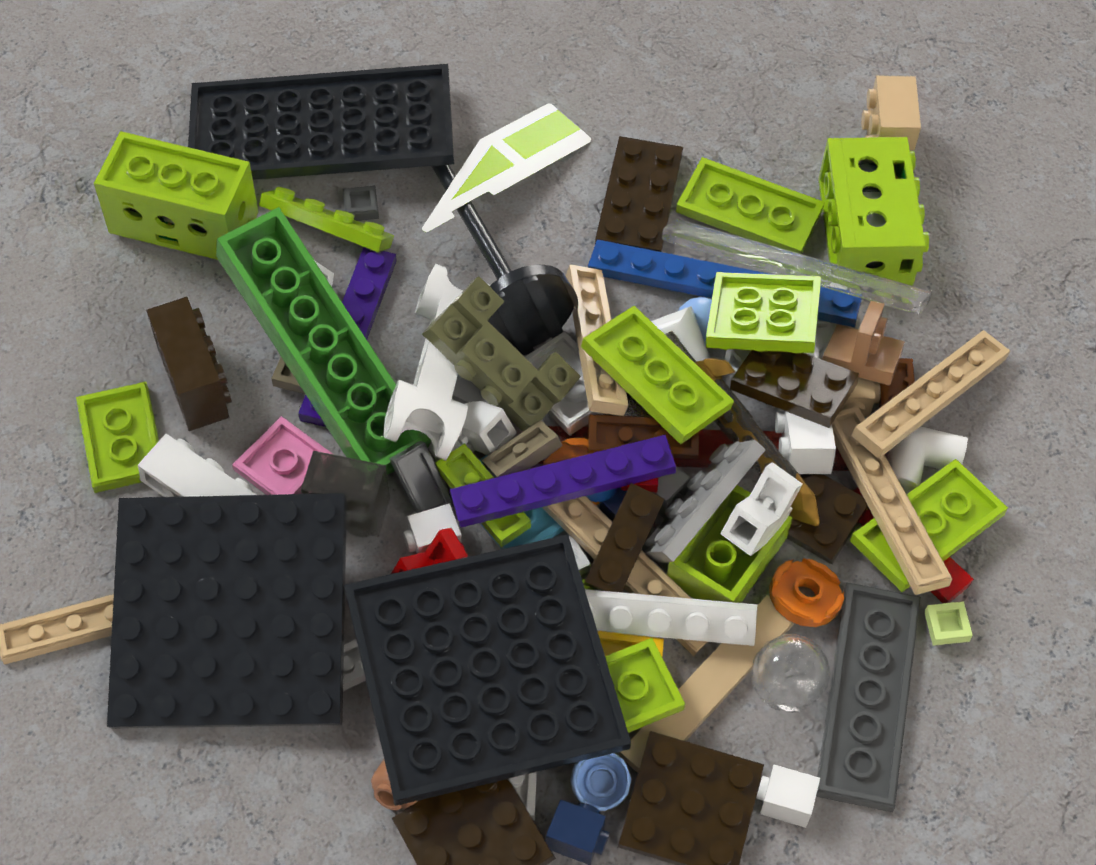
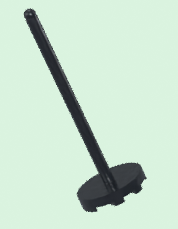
[432,165,578,355]

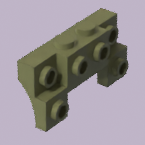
[422,276,581,431]

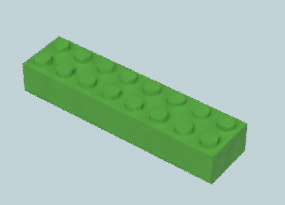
[216,207,431,487]

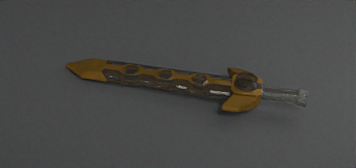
[665,331,820,526]

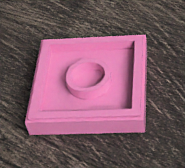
[232,416,336,495]

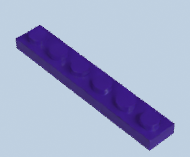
[298,247,397,427]
[450,435,676,528]

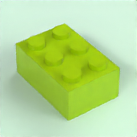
[667,485,792,603]

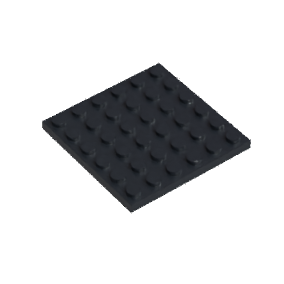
[107,493,347,729]
[344,535,631,806]

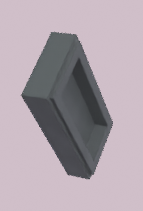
[390,441,454,513]

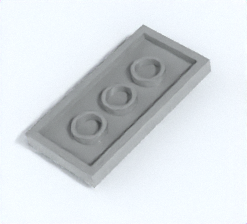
[641,440,766,562]

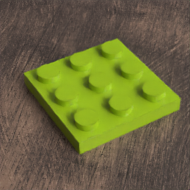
[706,272,821,353]

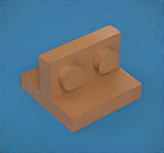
[822,301,905,385]

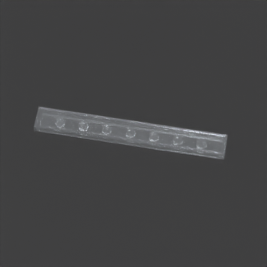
[662,219,932,315]

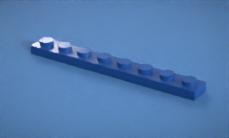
[588,240,863,327]

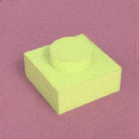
[924,601,973,646]

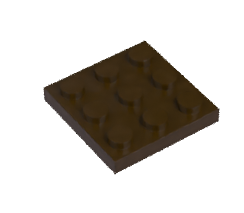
[618,731,764,865]
[392,779,556,865]

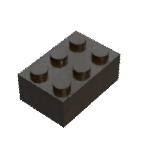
[146,297,232,431]

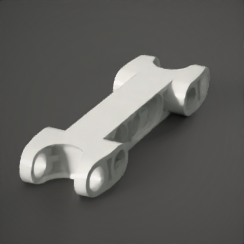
[384,264,490,461]

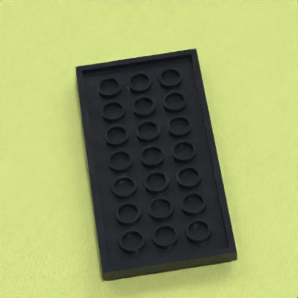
[188,64,454,180]

